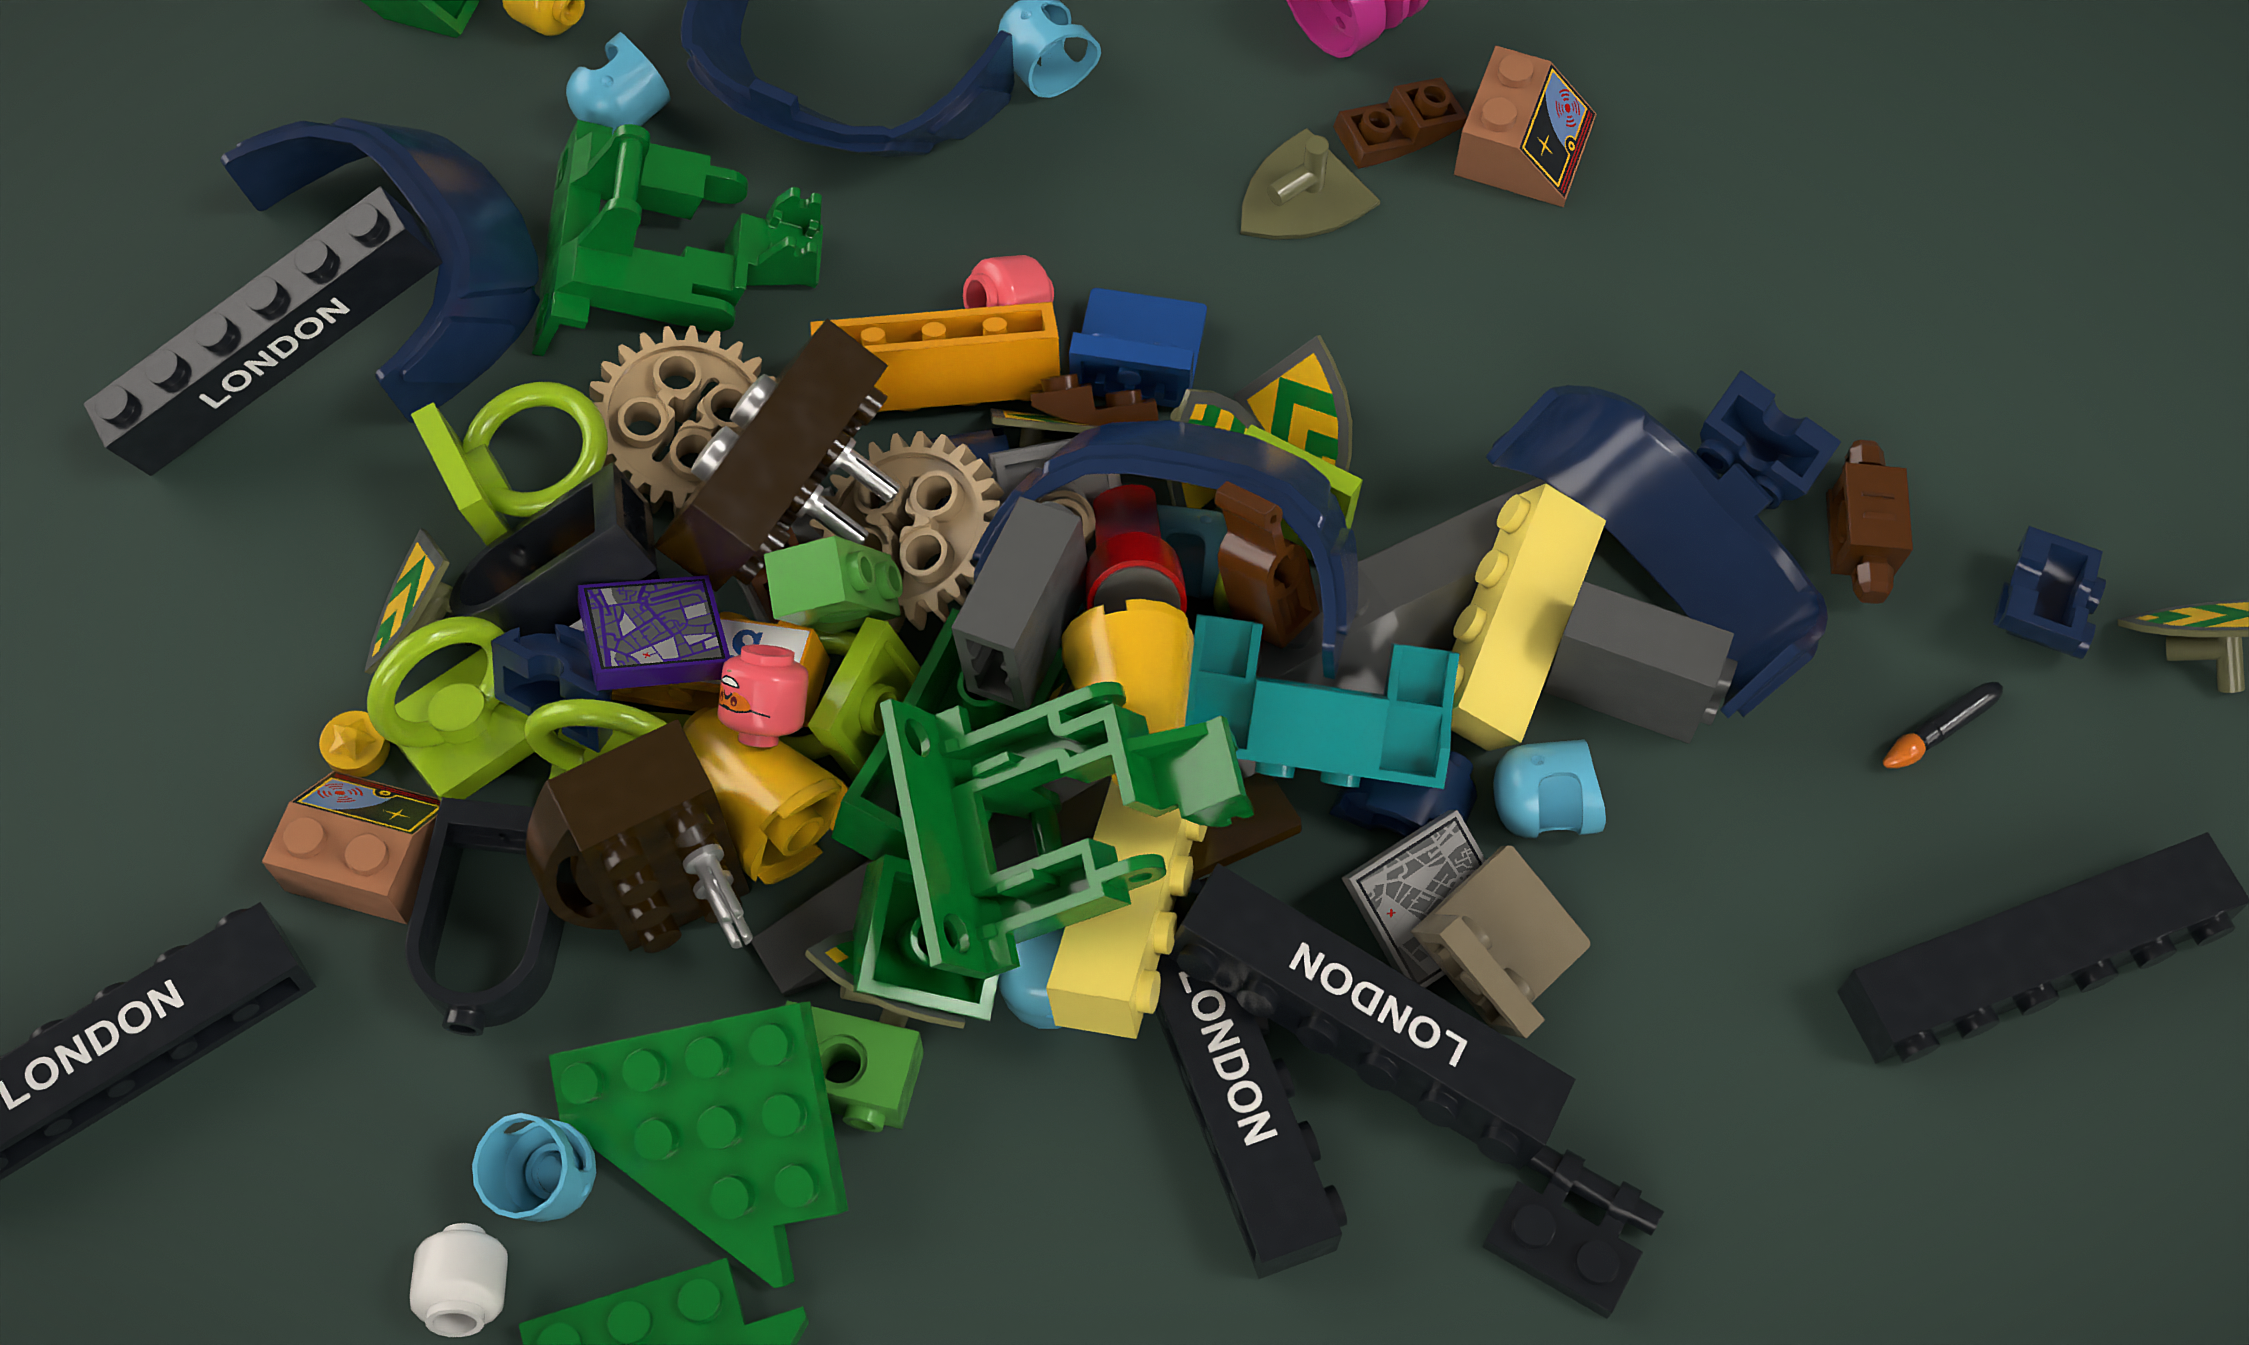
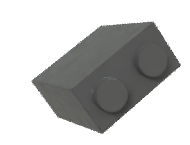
[951,496,1088,711]
[1544,581,1738,744]

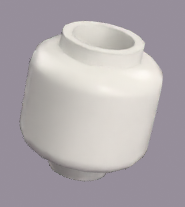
[410,1223,508,1337]

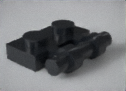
[1482,1145,1664,1319]

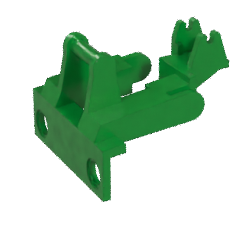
[531,120,823,356]
[880,682,1254,980]

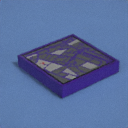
[578,575,731,691]

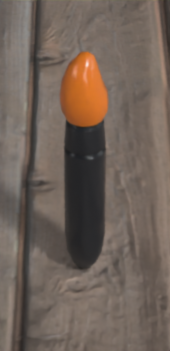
[1882,682,2003,769]

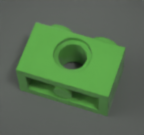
[764,536,903,634]
[786,1000,924,1132]

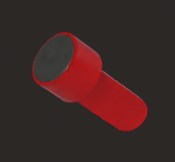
[1085,485,1187,615]

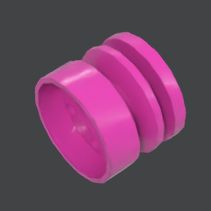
[1286,0,1429,58]

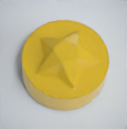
[319,711,390,778]

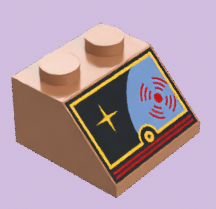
[1454,46,1597,207]
[262,771,440,925]

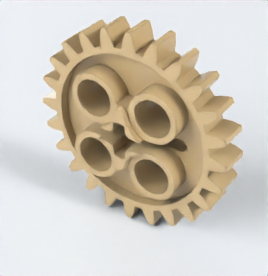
[589,325,776,516]
[809,431,1005,632]

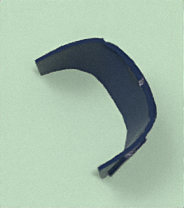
[681,0,1015,157]
[221,118,540,423]
[1486,385,1828,719]
[972,420,1358,680]

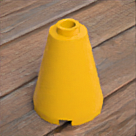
[1062,599,1194,786]
[683,707,849,885]

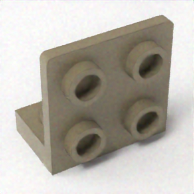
[1410,846,1590,1039]

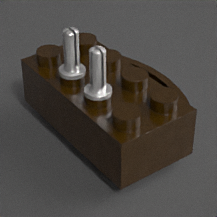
[654,318,900,592]
[526,719,753,953]

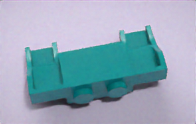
[1185,614,1460,789]

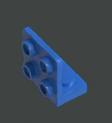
[1069,288,1207,408]

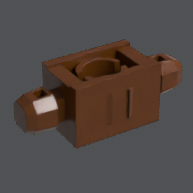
[1826,440,1913,604]

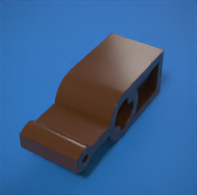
[1215,481,1320,649]

